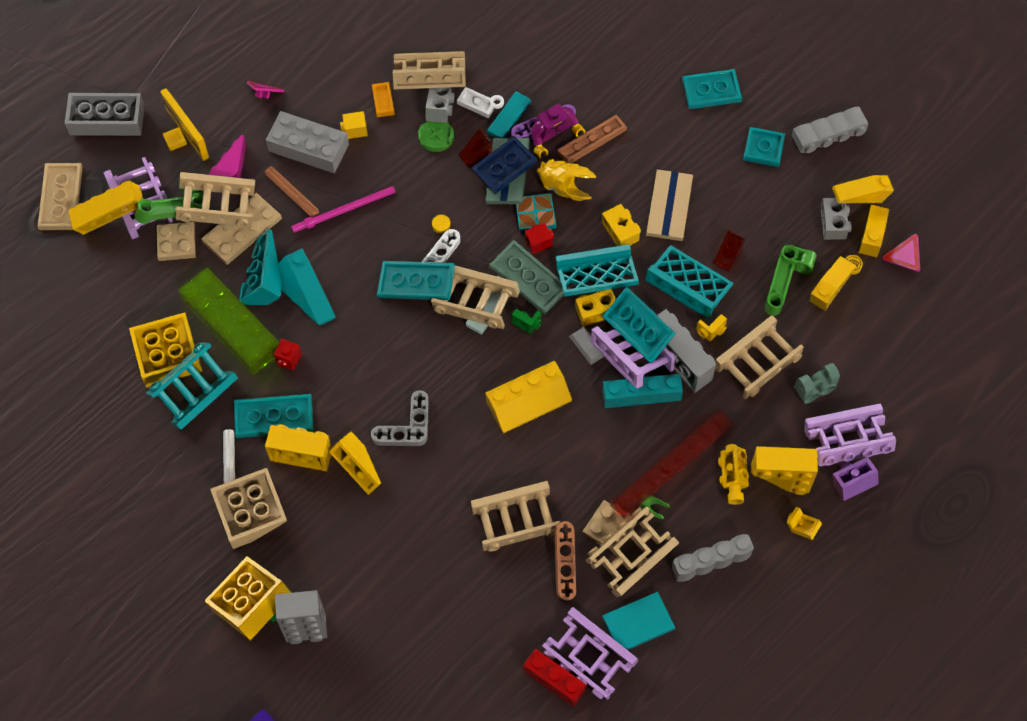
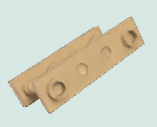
[176,172,255,227]
[431,266,520,329]
[715,315,804,399]
[471,481,560,552]

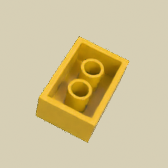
[265,424,332,471]

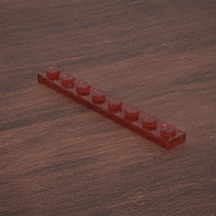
[610,410,734,519]

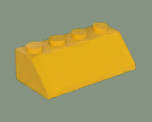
[485,361,572,434]

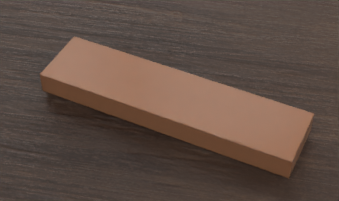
[557,114,627,163]

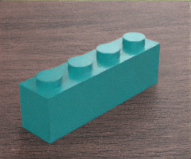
[602,374,683,408]

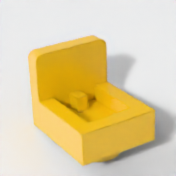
[696,314,727,342]
[787,507,822,540]

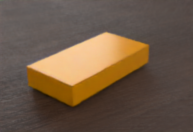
[372,82,395,118]

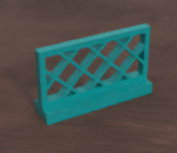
[556,244,639,297]
[645,245,733,319]

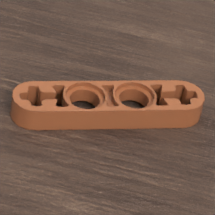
[555,521,576,601]

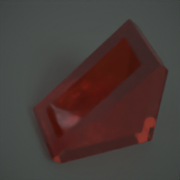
[458,129,492,168]
[713,230,745,271]

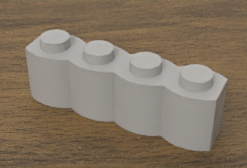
[792,107,868,153]
[672,534,754,582]

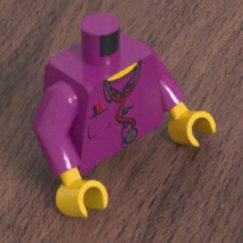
[531,104,585,158]

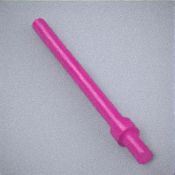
[291,186,395,233]

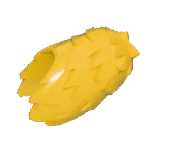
[537,159,596,201]

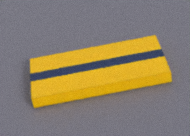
[160,88,209,161]

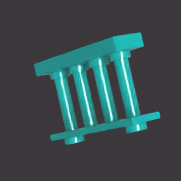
[146,342,238,430]

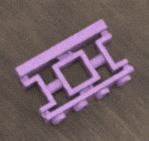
[804,403,896,466]
[542,607,638,700]

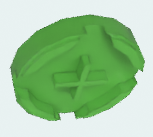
[418,121,454,152]

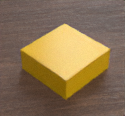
[163,127,187,151]

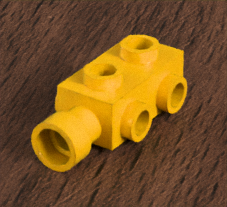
[718,444,749,505]

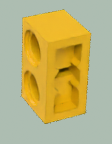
[575,289,616,327]

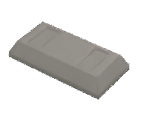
[569,327,604,365]

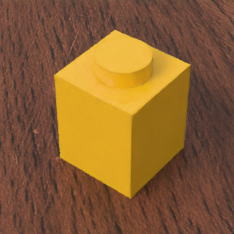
[340,111,368,139]

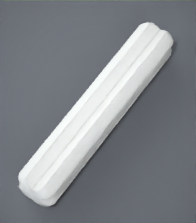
[223,429,235,484]

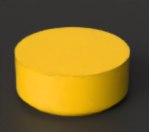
[432,215,451,234]

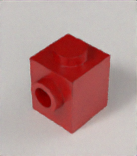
[525,223,554,254]
[273,338,302,370]

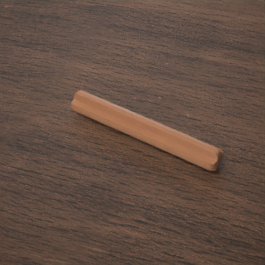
[265,166,319,218]

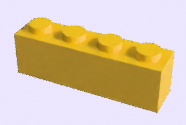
[68,181,143,235]

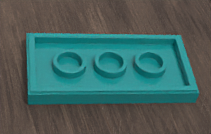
[377,261,455,300]
[602,287,676,363]
[234,394,314,438]

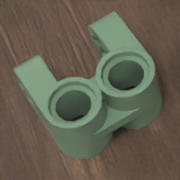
[794,363,840,404]

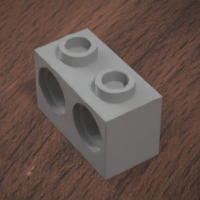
[425,87,455,123]
[821,198,851,240]

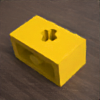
[601,204,641,246]

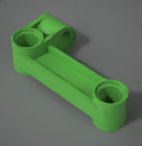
[135,189,203,224]
[764,245,817,316]

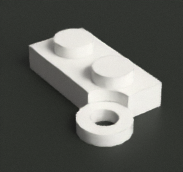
[457,87,504,118]

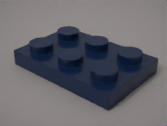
[472,136,538,195]

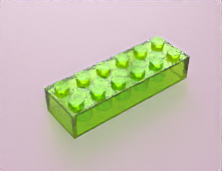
[178,267,280,375]

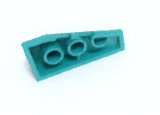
[239,229,282,305]
[278,249,336,326]

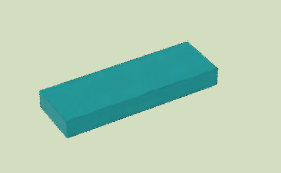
[487,91,531,138]

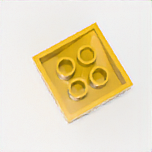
[129,313,202,388]
[750,446,818,495]
[205,556,291,640]

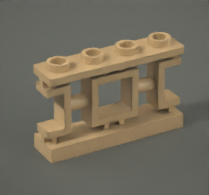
[393,51,466,89]
[585,507,679,597]

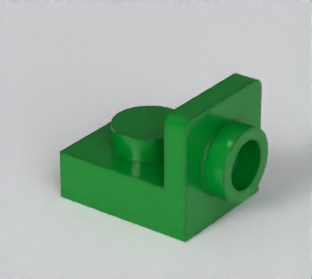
[512,309,542,334]

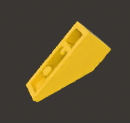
[832,175,894,203]
[859,205,889,258]
[810,256,856,311]
[329,431,381,495]

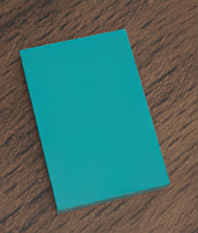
[682,69,742,109]
[602,592,675,650]

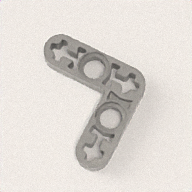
[371,390,429,446]

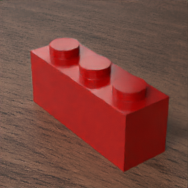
[523,649,586,707]

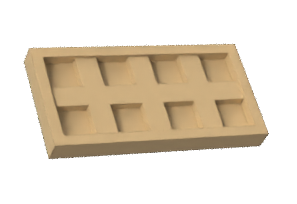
[202,193,282,265]

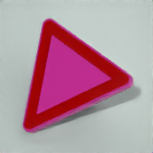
[247,81,284,99]
[883,234,921,272]

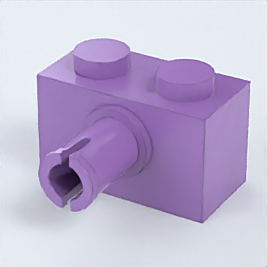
[833,457,879,501]

